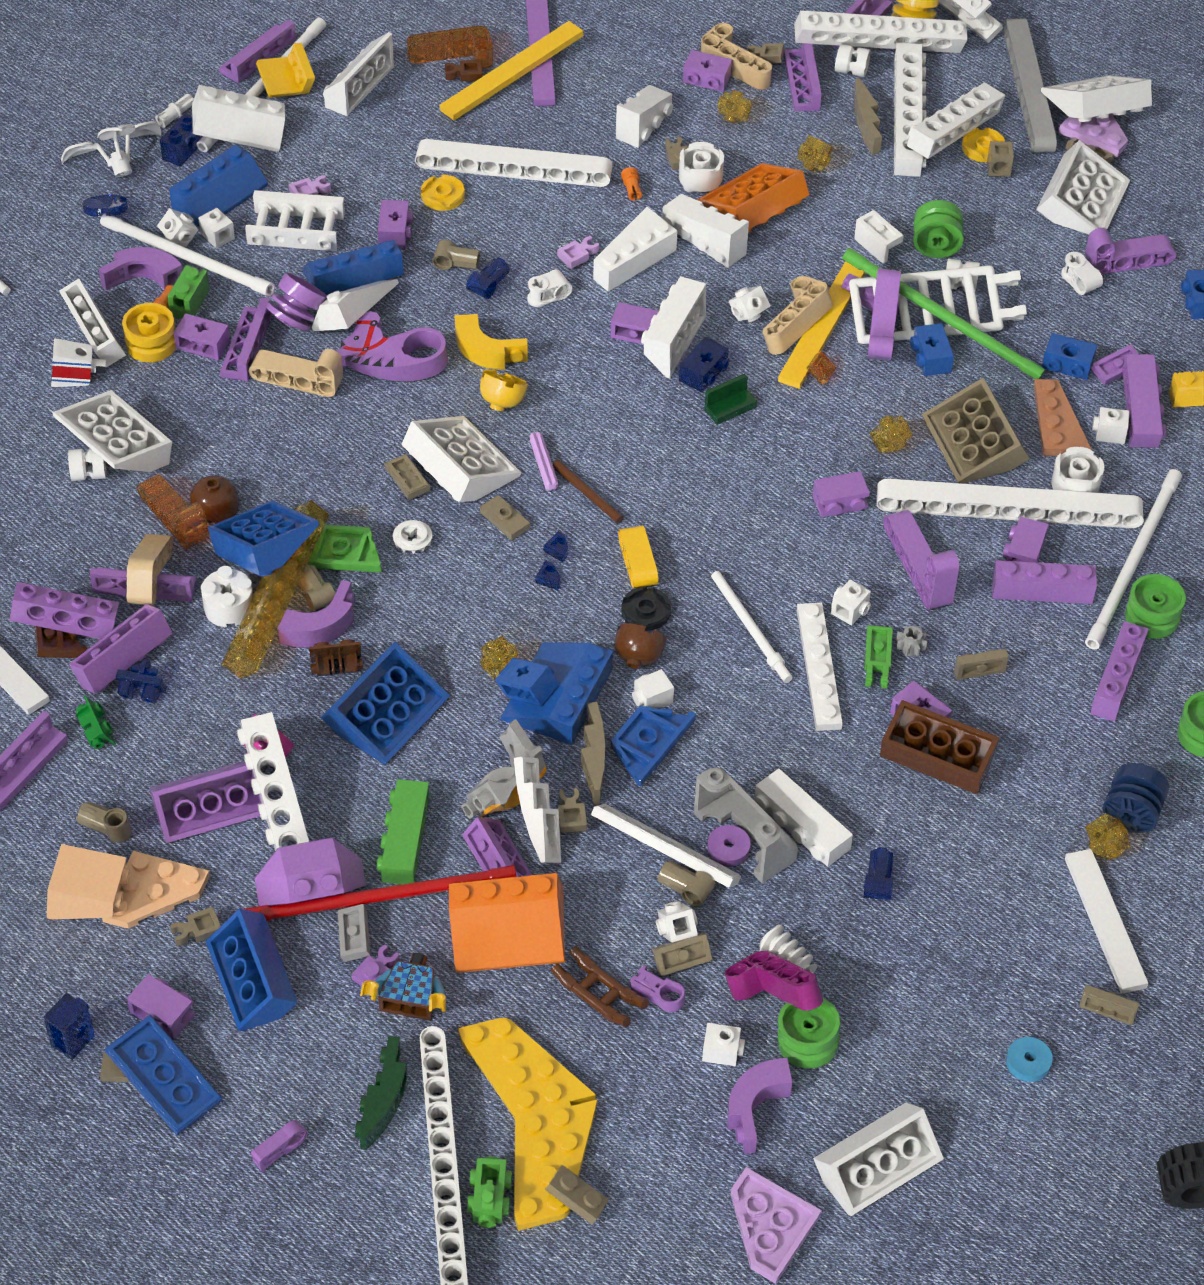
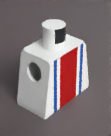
[51,338,106,387]

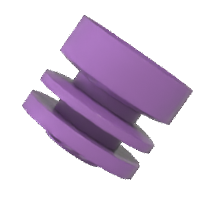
[266,272,327,331]

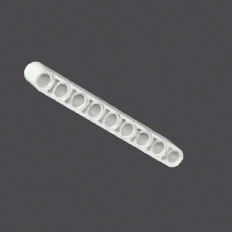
[415,139,613,187]

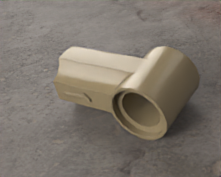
[432,240,480,270]
[295,563,336,612]
[77,801,132,843]
[658,860,716,907]

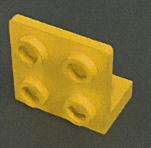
[256,43,315,98]

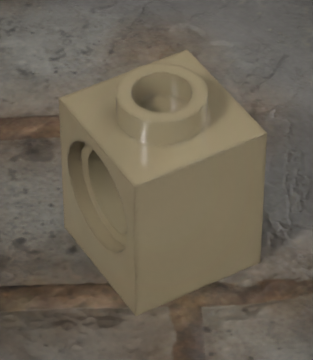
[987,141,1014,177]

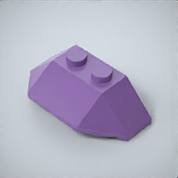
[254,837,366,906]

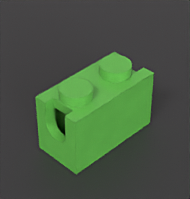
[167,265,210,319]

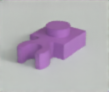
[352,945,399,986]

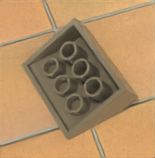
[922,378,1030,484]

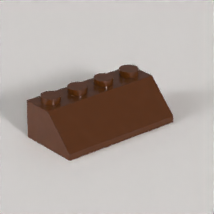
[880,700,1000,795]

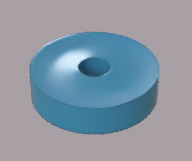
[1006,1037,1053,1082]

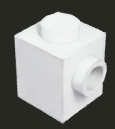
[199,208,235,249]
[1092,407,1129,444]
[632,669,674,709]
[702,1023,745,1066]

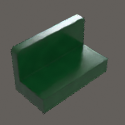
[704,374,757,425]

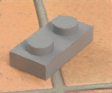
[338,904,370,962]

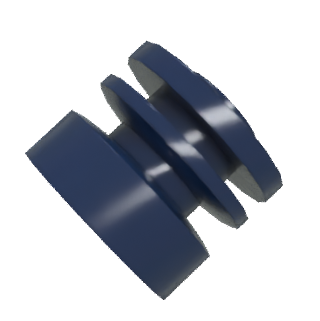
[1102,763,1170,833]

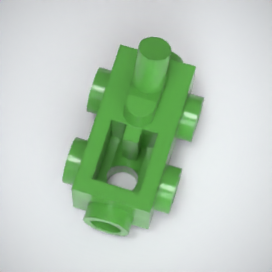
[467,1156,512,1228]

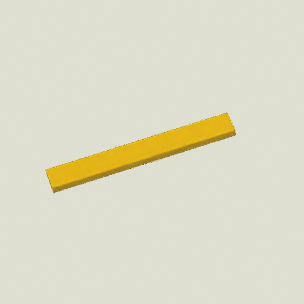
[439,21,584,120]
[778,261,866,389]

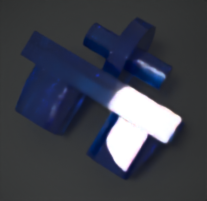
[116,659,167,704]

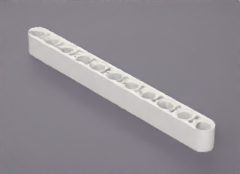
[877,479,1144,528]
[420,1026,468,1285]

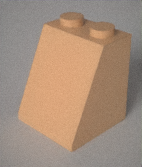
[47,844,130,919]

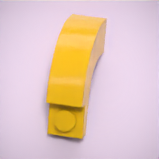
[454,314,528,370]

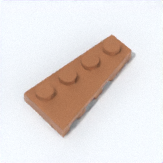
[1033,379,1092,456]

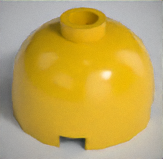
[480,369,528,411]

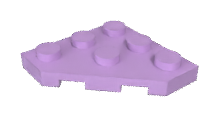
[1058,113,1128,157]
[730,1167,822,1284]

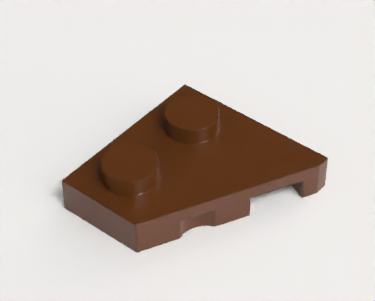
[34,626,88,658]

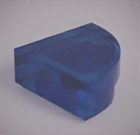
[543,531,568,563]
[535,560,560,591]

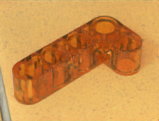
[407,26,493,68]
[136,474,209,549]

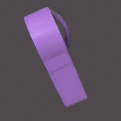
[630,966,685,1012]
[251,1120,308,1172]

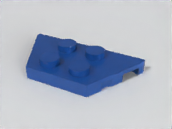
[611,706,696,787]

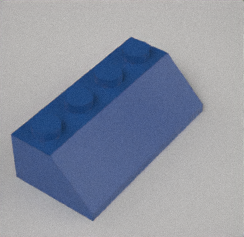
[169,144,268,228]
[302,240,404,295]
[205,908,298,1031]

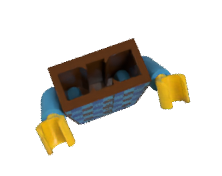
[360,953,447,1021]

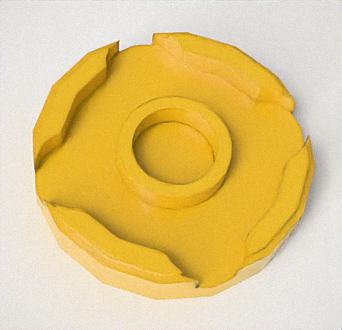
[962,128,1005,163]
[421,175,465,211]

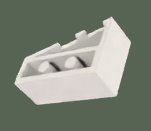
[616,85,673,148]

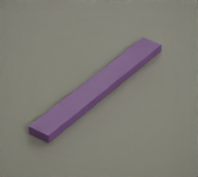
[526,0,555,106]

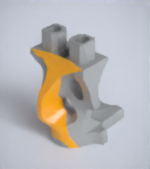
[461,719,547,819]

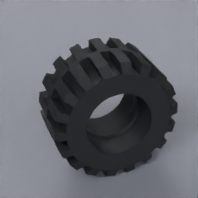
[1156,1142,1204,1209]

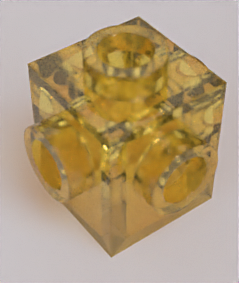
[717,90,753,123]
[797,135,834,172]
[869,415,913,453]
[480,636,518,682]
[1085,813,1131,861]

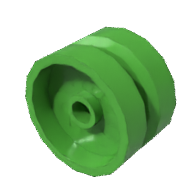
[913,200,964,258]
[1125,574,1186,639]
[1177,691,1204,757]
[777,998,840,1069]

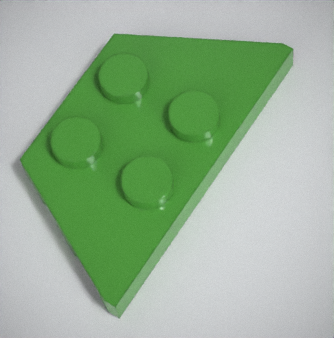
[288,524,382,573]

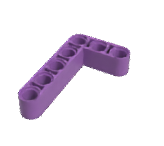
[883,510,959,610]

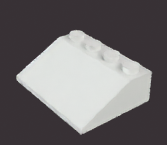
[1041,75,1152,122]
[1036,140,1130,234]
[53,390,172,472]
[402,416,522,503]

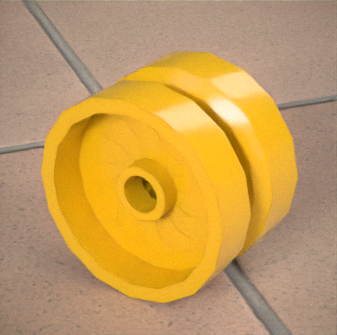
[122,303,176,363]

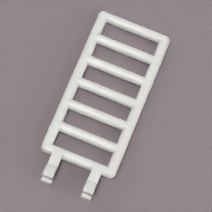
[849,265,1027,344]

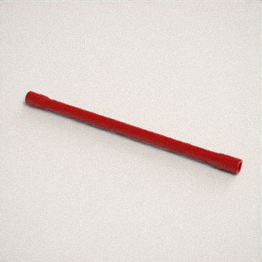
[244,865,517,921]

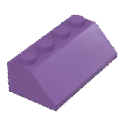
[149,761,262,843]

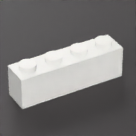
[60,279,126,367]
[754,768,853,867]

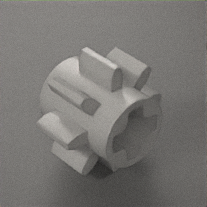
[896,626,928,657]

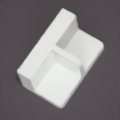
[854,210,904,264]

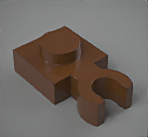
[445,60,482,81]

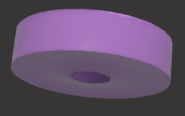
[707,825,751,867]

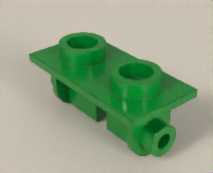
[76,695,116,749]

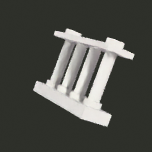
[939,0,1003,43]
[245,190,345,251]

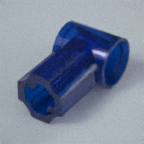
[466,257,509,299]
[863,847,893,901]

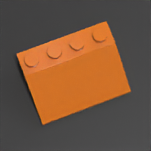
[697,163,810,233]
[449,873,565,973]

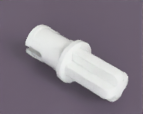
[155,94,194,128]

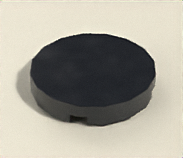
[621,587,671,631]

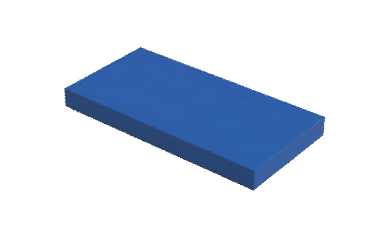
[105,1015,222,1136]

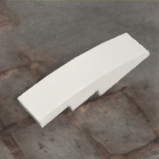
[514,757,561,863]

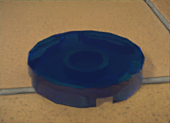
[82,195,128,217]

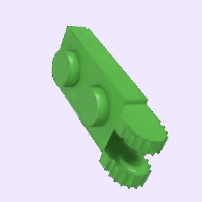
[864,625,893,689]

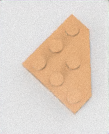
[102,851,210,929]

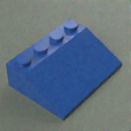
[208,500,319,576]
[320,642,450,765]
[501,642,613,745]

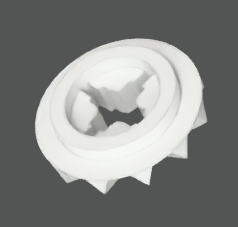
[393,520,432,554]

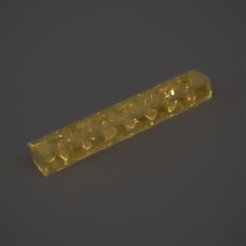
[221,500,330,679]

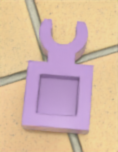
[289,175,331,195]
[557,236,599,269]

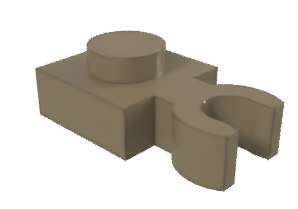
[747,43,785,64]
[665,136,688,170]
[558,788,587,833]
[170,906,221,946]

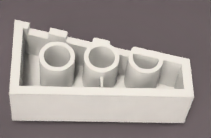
[662,194,749,268]
[593,207,677,292]

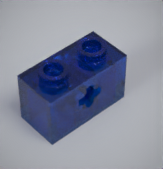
[159,114,203,167]
[679,337,730,392]
[43,993,95,1060]

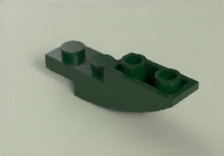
[355,1036,408,1150]

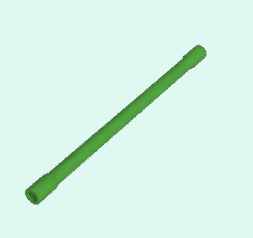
[842,247,1046,379]

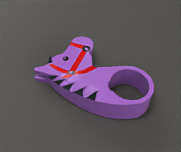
[337,312,448,381]

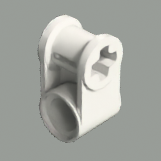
[1061,252,1103,295]
[527,269,573,307]

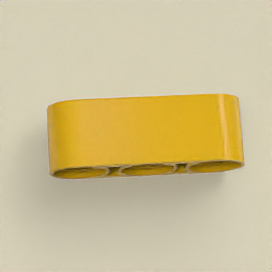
[618,525,658,588]

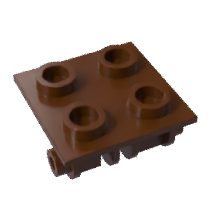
[309,639,363,676]

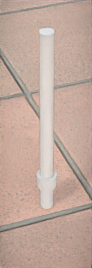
[711,571,793,683]

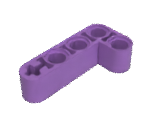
[1085,228,1176,274]
[867,269,901,361]

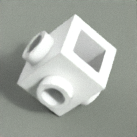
[157,208,198,247]
[729,286,770,322]
[831,580,871,626]
[656,901,698,943]

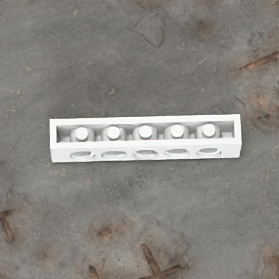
[907,82,1005,159]
[237,712,309,851]

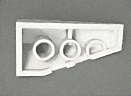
[312,279,399,331]

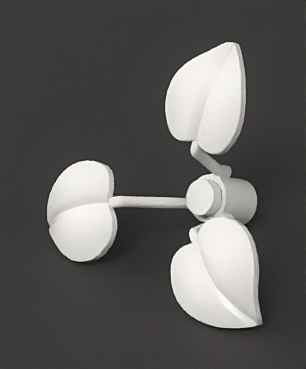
[61,121,161,177]

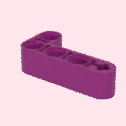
[725,951,823,1011]

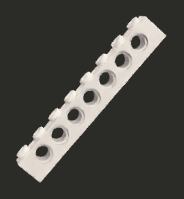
[794,10,967,53]
[894,43,926,177]

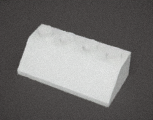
[323,32,394,116]
[192,85,285,152]
[641,276,706,378]
[813,1102,944,1216]

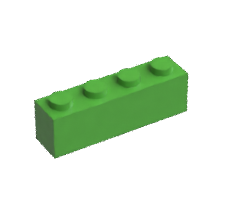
[377,779,430,884]

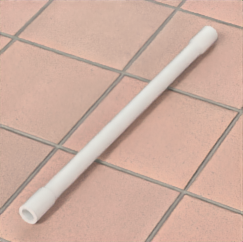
[197,17,326,152]
[100,213,275,297]
[1085,469,1182,649]

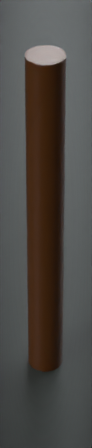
[553,460,624,524]

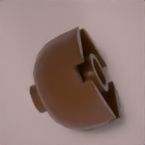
[190,475,239,524]
[614,623,667,669]

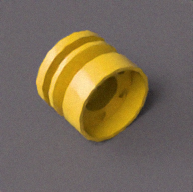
[891,0,939,19]

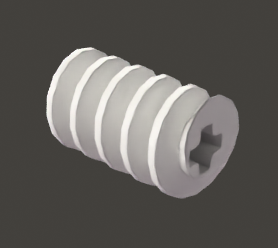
[759,925,817,973]

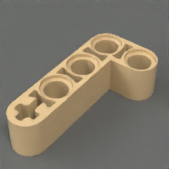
[701,23,772,90]
[763,276,833,355]
[248,349,343,397]
[127,534,173,606]

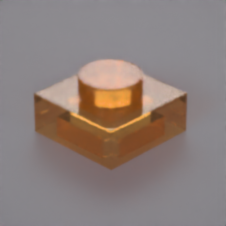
[806,351,837,385]

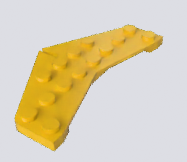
[458,1018,597,1231]

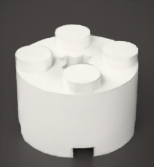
[679,142,724,192]
[1051,447,1104,493]
[201,566,254,627]

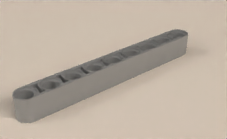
[1003,18,1057,153]

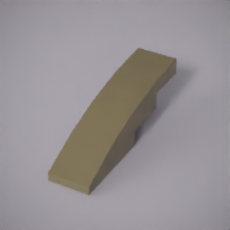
[854,78,882,155]
[581,702,605,806]

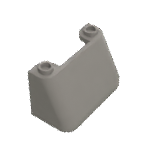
[694,768,798,884]

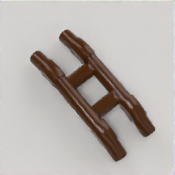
[550,945,649,1027]

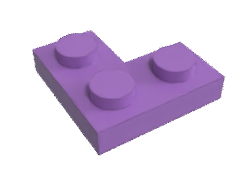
[1091,344,1158,386]

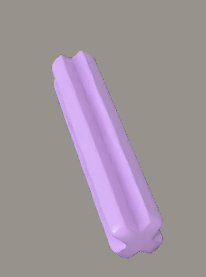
[530,432,558,491]

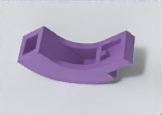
[99,247,183,290]
[278,580,355,647]
[727,1058,792,1154]

